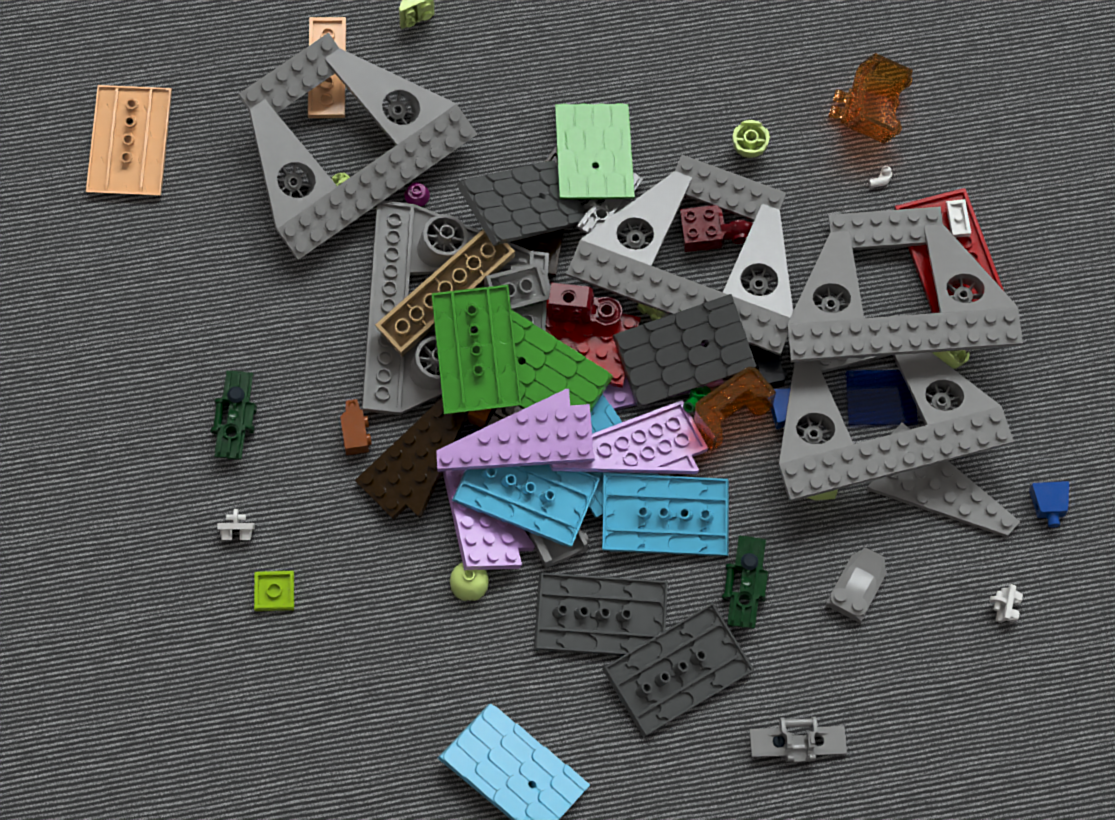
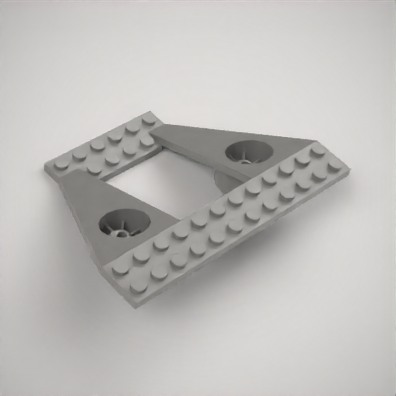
[238,33,477,260]
[566,155,793,356]
[362,200,549,415]
[787,207,1023,362]
[778,314,1014,502]

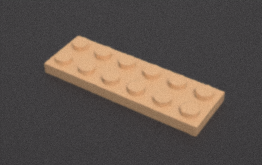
[308,17,346,118]

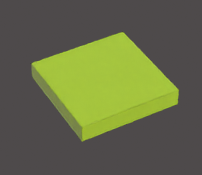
[254,571,294,611]

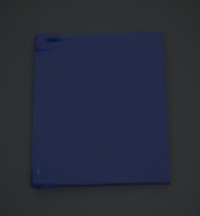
[845,370,918,425]

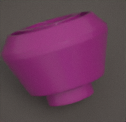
[404,183,430,207]

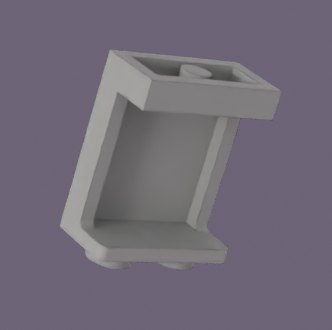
[529,528,589,569]

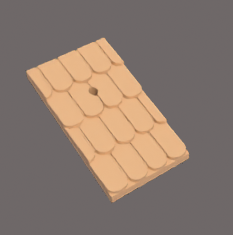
[86,85,172,196]

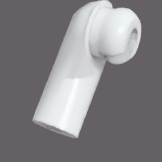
[869,166,892,188]

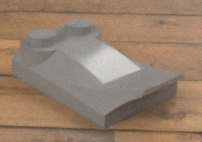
[484,263,551,310]
[826,548,887,623]

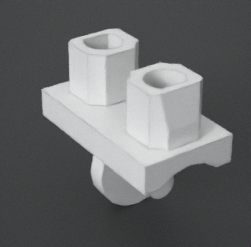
[217,509,255,540]
[989,584,1023,623]

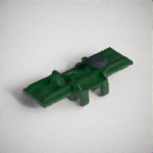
[211,370,257,460]
[722,535,769,629]

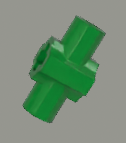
[683,386,712,413]

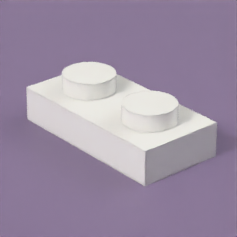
[946,199,971,238]

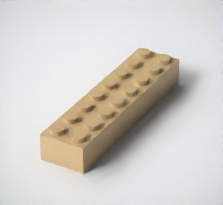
[375,230,515,357]

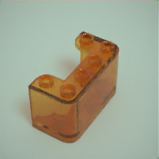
[844,53,913,144]
[693,367,776,451]

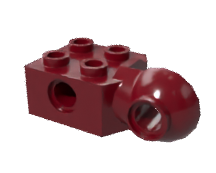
[680,205,753,252]
[548,283,622,326]

